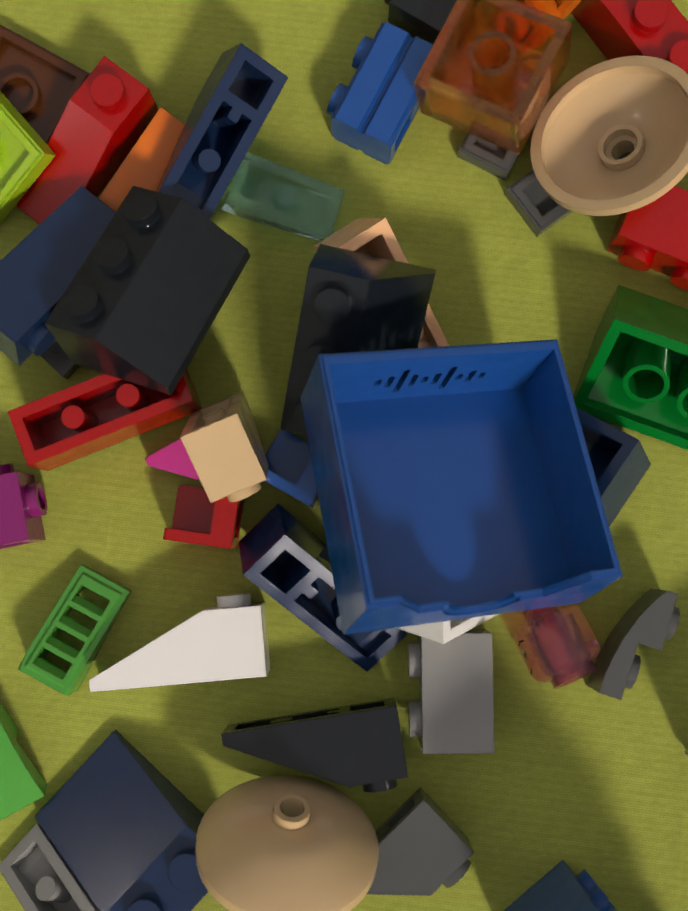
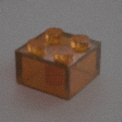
[414,0,572,155]

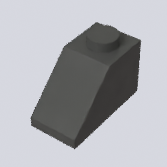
[367,787,474,896]

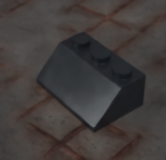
[45,186,250,395]
[280,244,436,436]

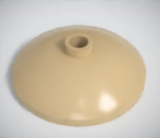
[530,55,688,216]
[195,774,379,911]

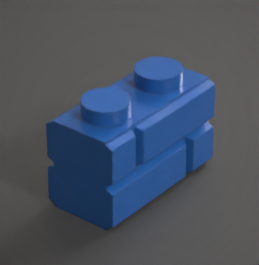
[327,22,442,164]

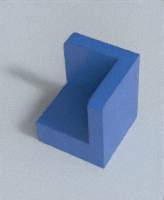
[264,430,318,508]

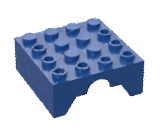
[301,339,623,635]

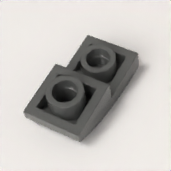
[586,588,680,700]

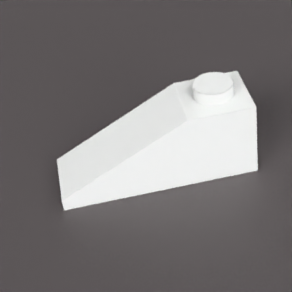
[89,593,271,692]

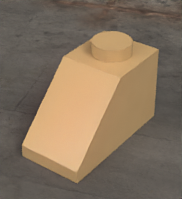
[180,391,268,503]

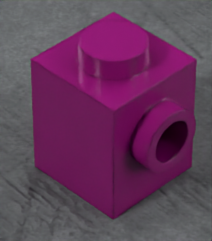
[0,464,47,549]

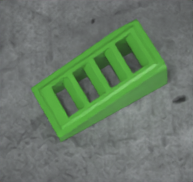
[18,565,132,695]

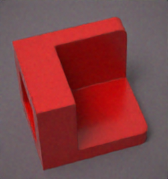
[163,485,245,549]

